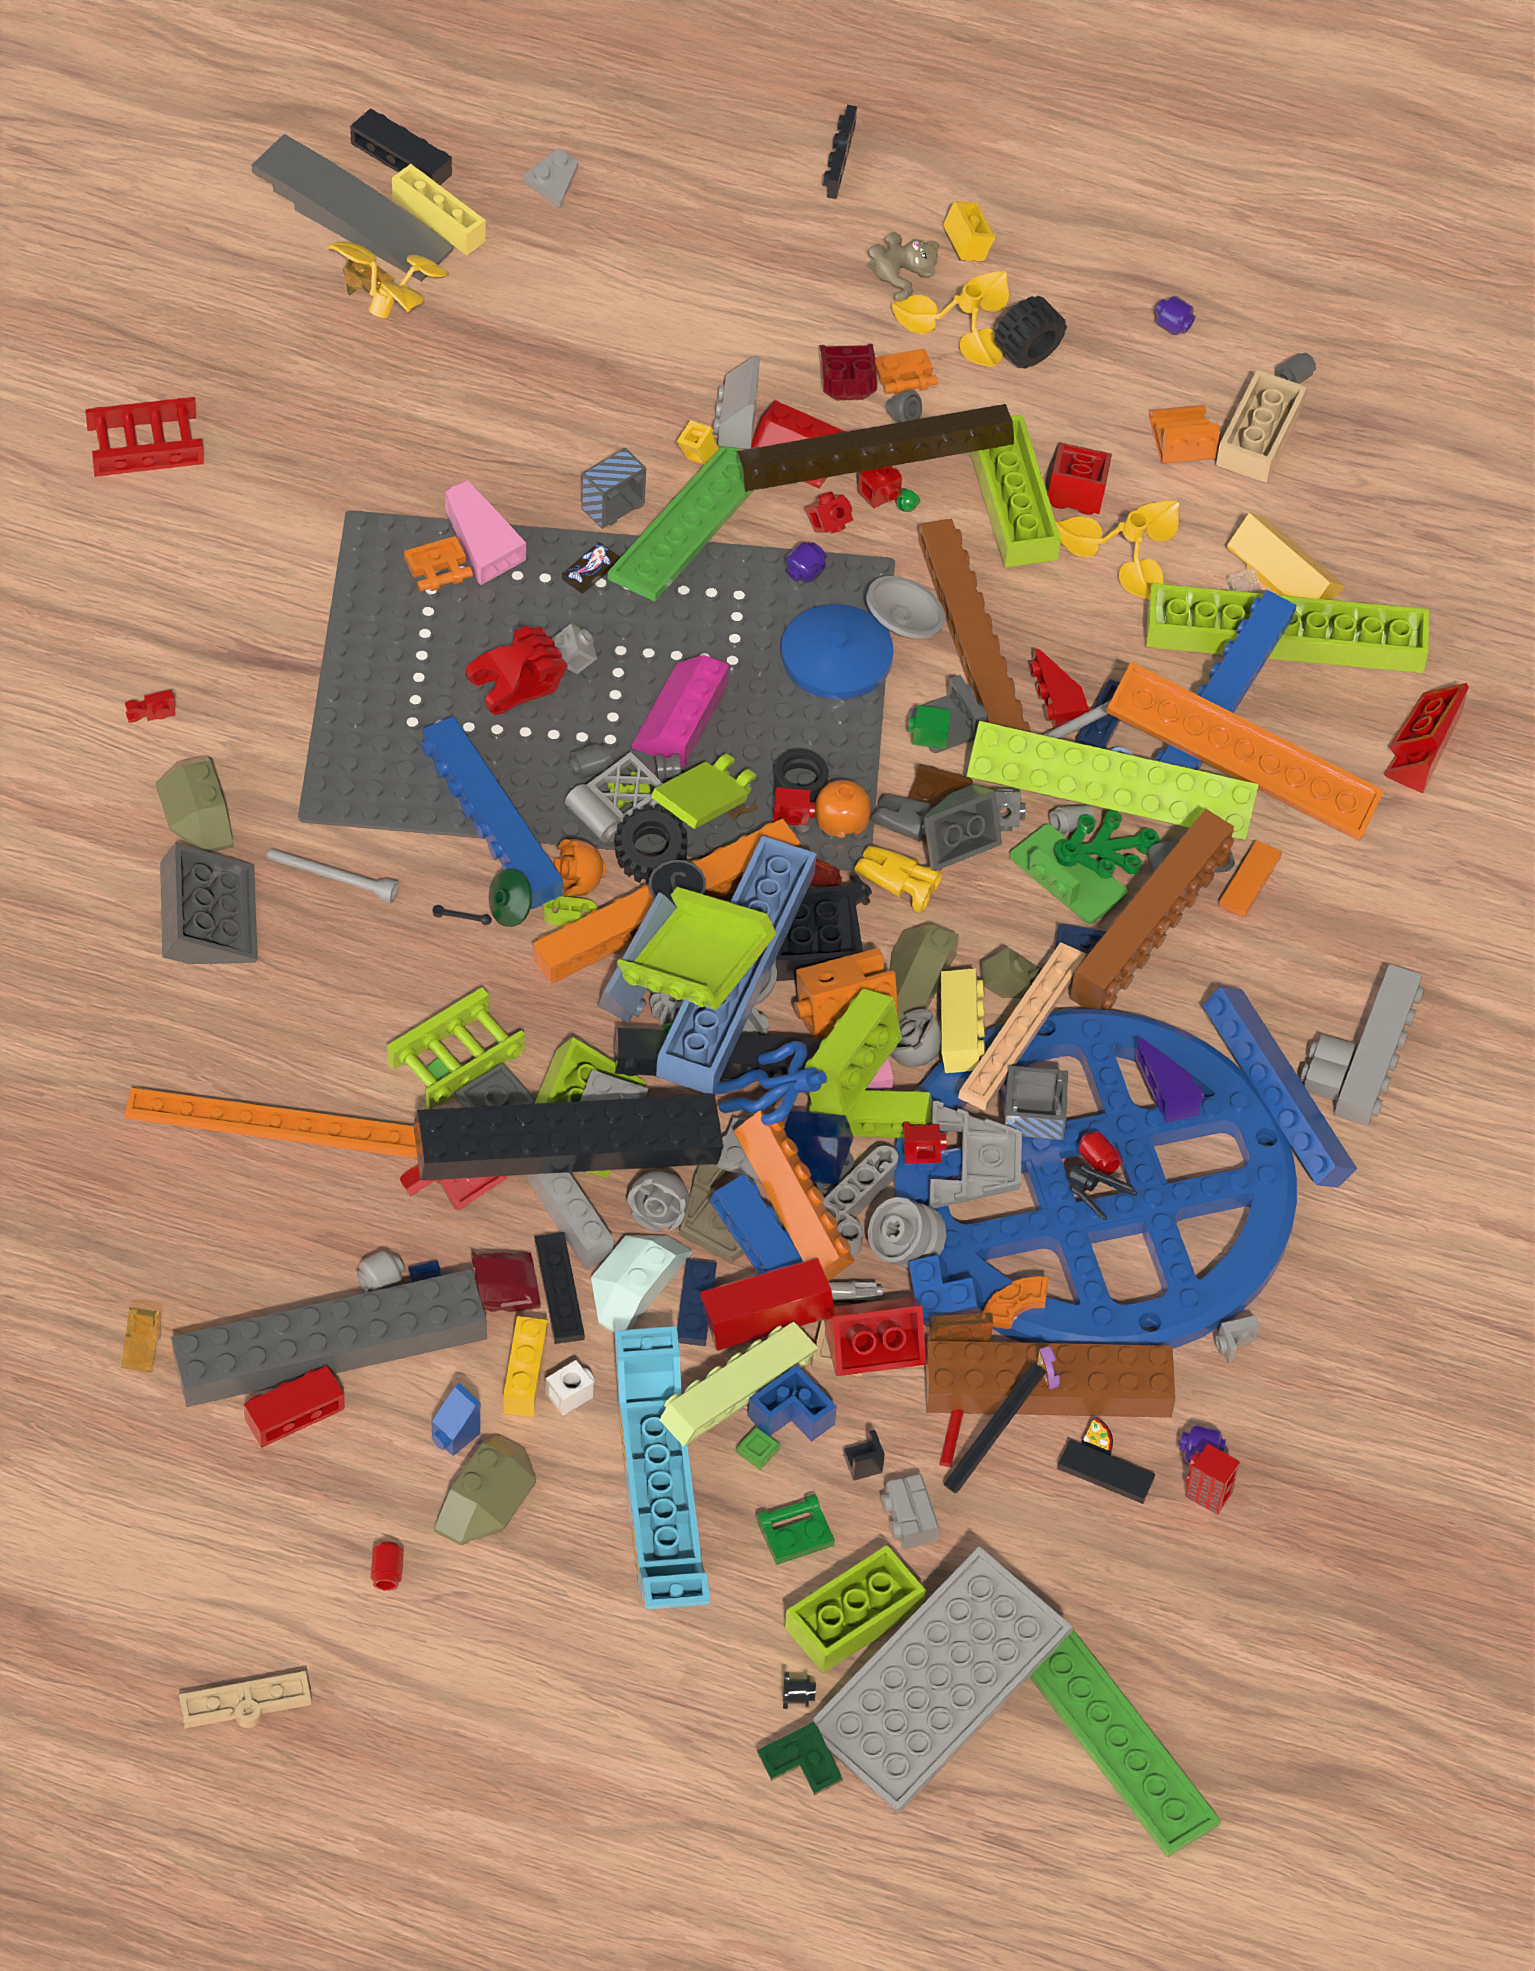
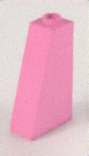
[445,480,526,585]

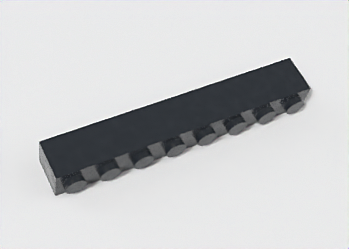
[614,1028,825,1081]

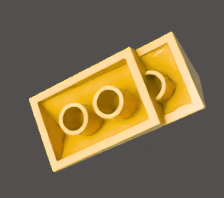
[1227,513,1345,600]

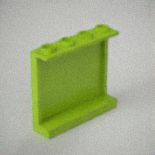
[617,887,777,1010]

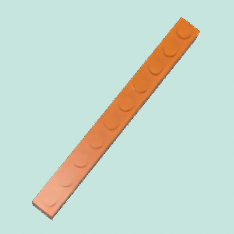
[533,818,801,984]

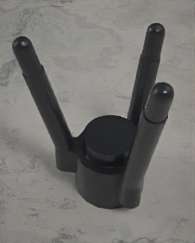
[1068,1161,1137,1220]

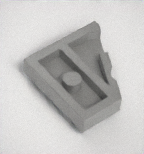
[523,148,578,209]

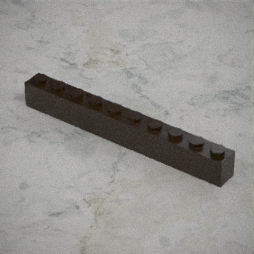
[737,404,1014,492]

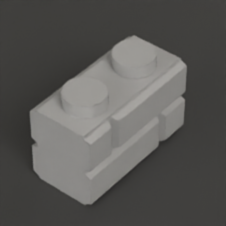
[881,1474,940,1550]

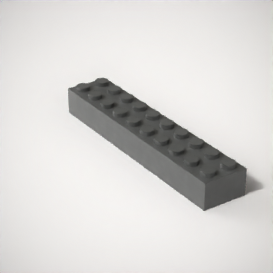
[171,1269,487,1407]

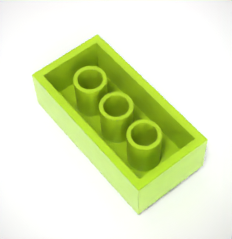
[805,988,902,1119]
[785,1545,926,1674]

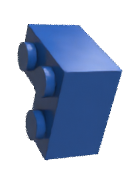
[909,1255,984,1328]
[748,1365,837,1442]

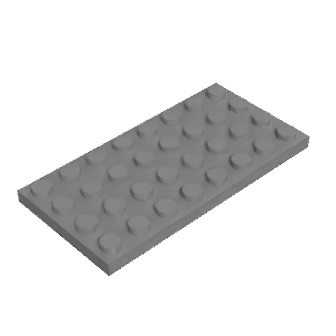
[807,1546,1073,1814]

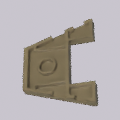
[680,1164,784,1263]

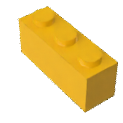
[503,1316,548,1418]

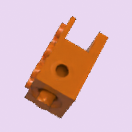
[794,948,899,1038]

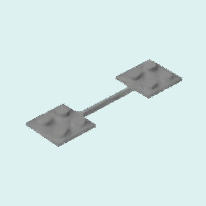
[580,1070,790,1182]

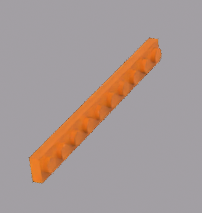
[125,1088,418,1159]

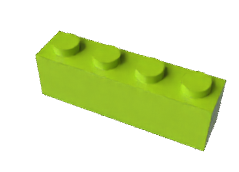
[808,1090,933,1138]

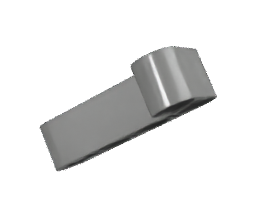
[823,1146,899,1257]

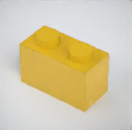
[943,201,995,261]

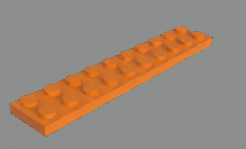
[1105,661,1384,841]

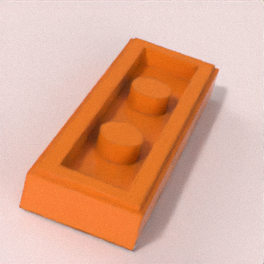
[1219,840,1282,918]

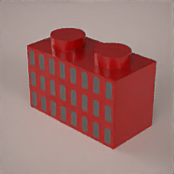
[1185,1444,1240,1515]

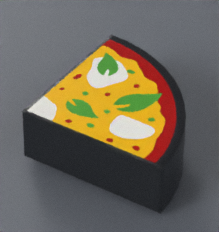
[1082,1416,1113,1456]

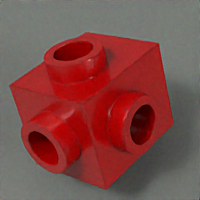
[858,466,902,509]
[805,491,853,534]

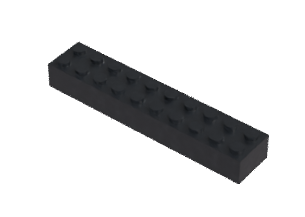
[413,1094,724,1181]

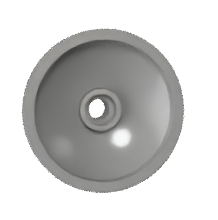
[866,576,946,639]

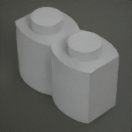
[1300,1034,1356,1101]

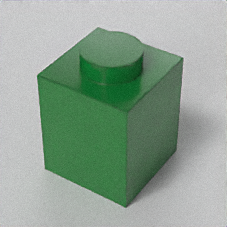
[908,705,951,749]

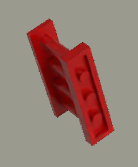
[85,397,204,477]

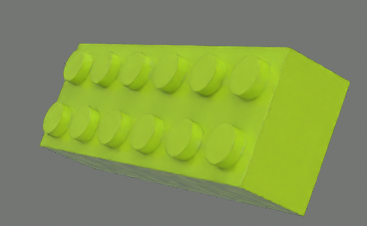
[970,415,1061,568]

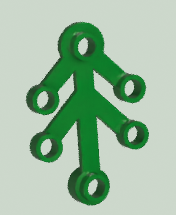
[1055,810,1160,879]

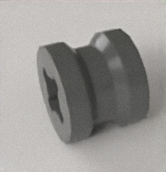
[655,753,681,783]

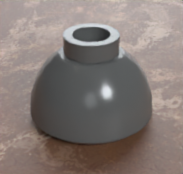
[886,389,922,423]

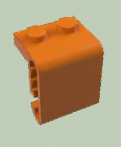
[1149,405,1220,464]

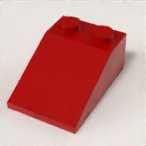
[1048,442,1112,515]

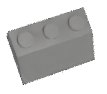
[714,355,760,449]

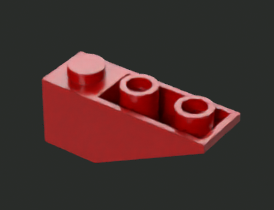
[1030,648,1089,729]

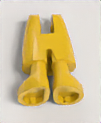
[854,846,944,914]

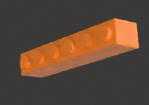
[734,1110,854,1281]

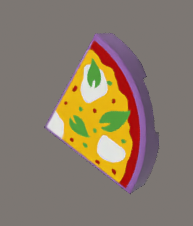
[1037,1346,1060,1390]

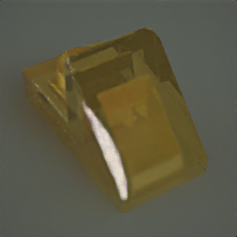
[343,258,395,295]
[121,1307,161,1373]

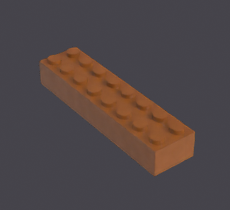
[1069,808,1234,1010]
[925,1341,1175,1418]

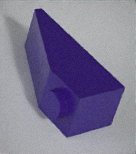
[1136,1038,1204,1123]

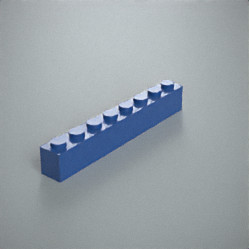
[1155,590,1297,770]
[421,716,563,910]
[1202,986,1357,1188]

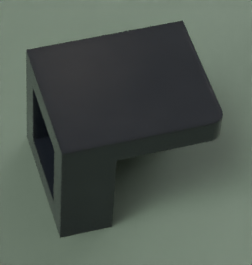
[843,1430,885,1481]

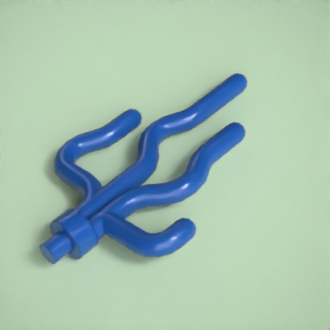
[704,1041,827,1126]

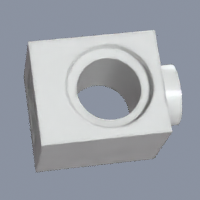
[545,1360,595,1416]

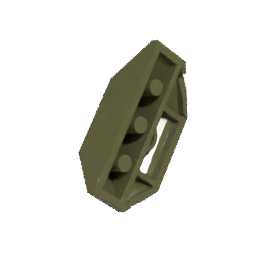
[156,755,234,853]
[434,1435,536,1545]

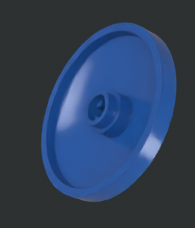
[781,604,894,699]

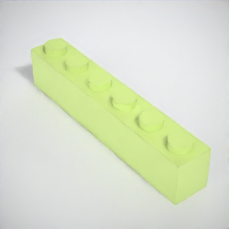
[659,1322,818,1446]

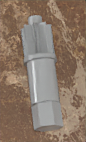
[828,1281,883,1302]

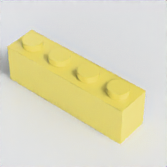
[392,164,486,256]
[941,968,986,1073]

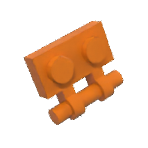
[875,348,938,394]
[404,536,473,592]

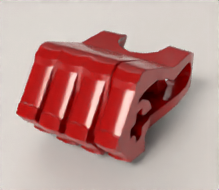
[465,626,568,715]

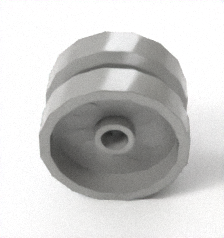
[868,1197,946,1269]

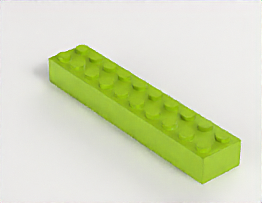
[1146,583,1429,673]
[966,721,1259,841]

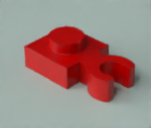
[125,689,176,723]

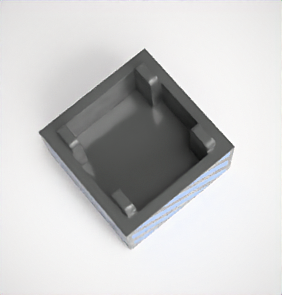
[581,447,646,529]
[1004,1066,1068,1140]

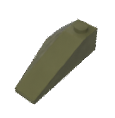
[890,924,959,1024]

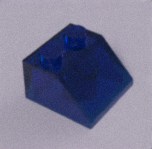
[784,1111,854,1185]

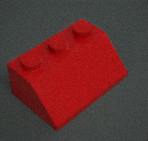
[751,400,846,489]
[824,1297,926,1376]

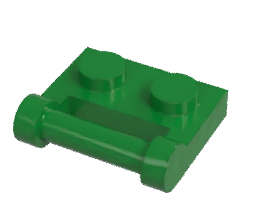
[756,1494,835,1565]

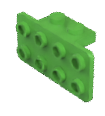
[1010,824,1128,924]

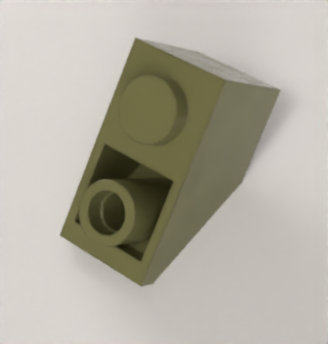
[982,948,1042,998]

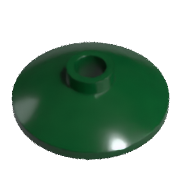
[489,869,532,927]

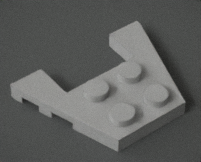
[929,1101,1022,1208]

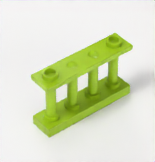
[387,987,525,1109]

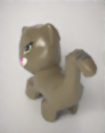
[867,232,939,302]

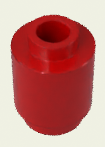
[1079,1131,1122,1175]
[370,1541,404,1591]

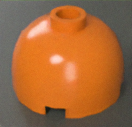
[814,780,871,838]
[554,839,606,897]

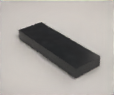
[1057,1439,1156,1504]

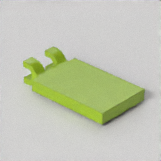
[651,753,757,829]

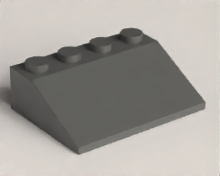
[160,843,257,964]

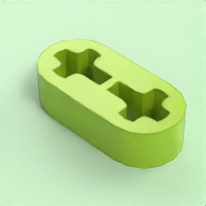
[543,896,597,926]

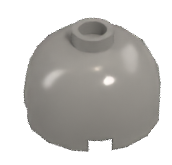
[890,1009,942,1067]
[627,1170,689,1232]

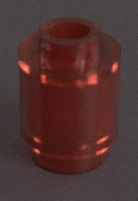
[810,857,842,887]

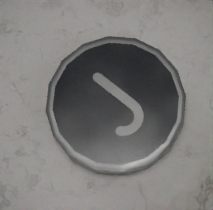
[649,860,706,906]

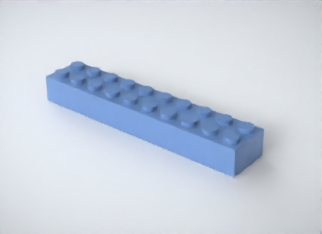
[656,836,817,1094]

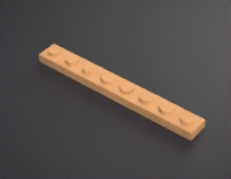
[958,942,1087,1110]

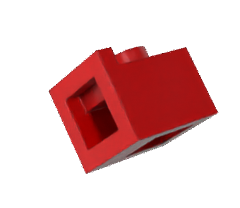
[773,787,815,826]
[903,1122,947,1164]

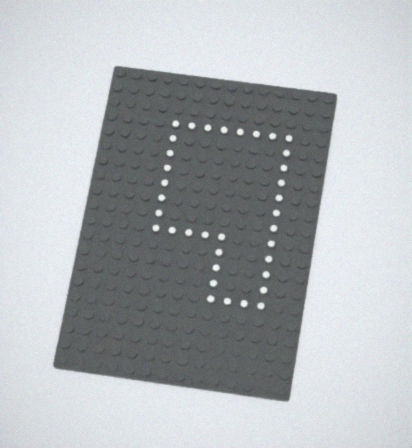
[298,510,895,871]

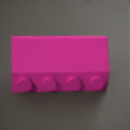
[632,655,729,767]

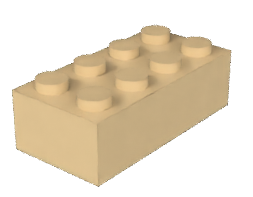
[1216,370,1307,483]

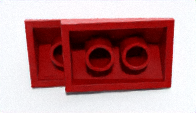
[1384,683,1469,794]
[699,1258,834,1351]

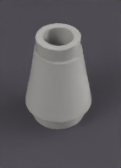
[1050,805,1094,835]

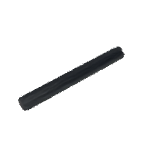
[944,1363,1045,1494]

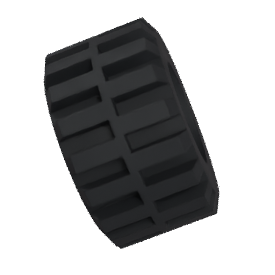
[994,296,1067,369]
[615,806,688,885]

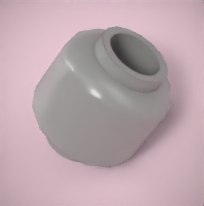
[357,1251,404,1293]

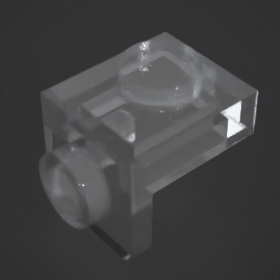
[1226,567,1266,594]

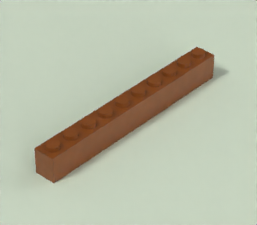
[918,519,1031,732]

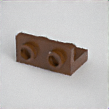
[908,764,973,807]

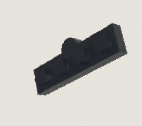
[823,105,857,199]

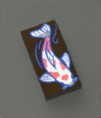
[562,542,620,594]

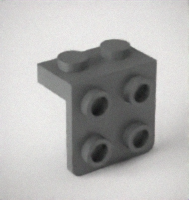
[909,675,987,753]

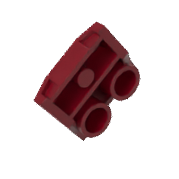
[819,344,878,401]
[471,1252,541,1312]

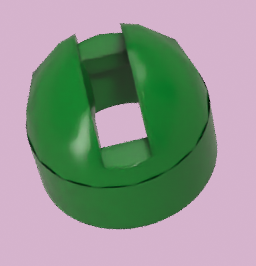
[896,488,920,512]

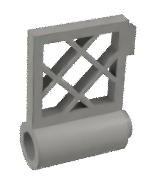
[565,752,663,843]

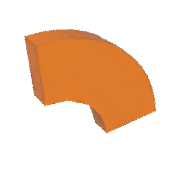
[981,1276,1049,1329]

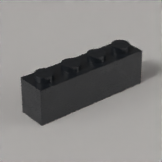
[350,108,452,186]

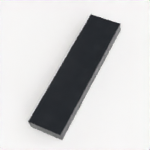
[534,1232,585,1344]

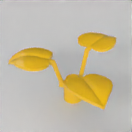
[327,241,449,318]
[892,271,1009,367]
[1056,501,1179,600]

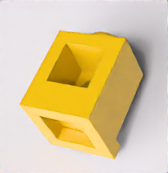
[676,420,719,465]

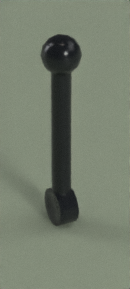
[432,905,492,926]

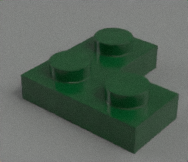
[756,1722,843,1795]

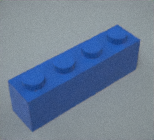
[709,1174,803,1274]

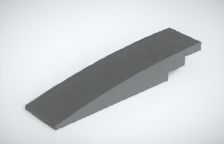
[252,134,454,282]

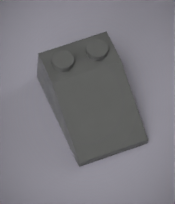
[924,784,1002,871]

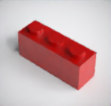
[244,1366,345,1448]

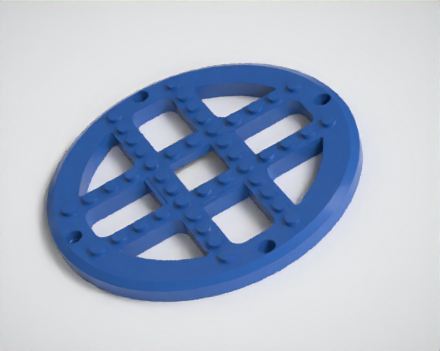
[893,1009,1297,1348]

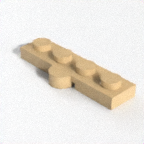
[179,1671,312,1728]

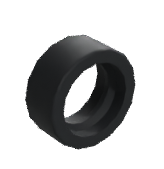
[774,749,829,802]

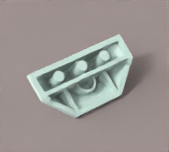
[591,1235,692,1333]

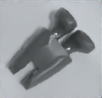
[871,795,934,842]

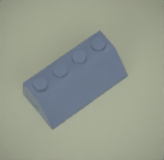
[598,892,677,1023]

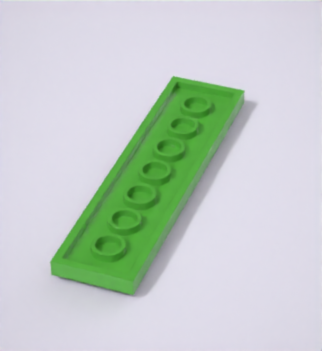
[608,446,754,602]
[1029,1630,1221,1858]

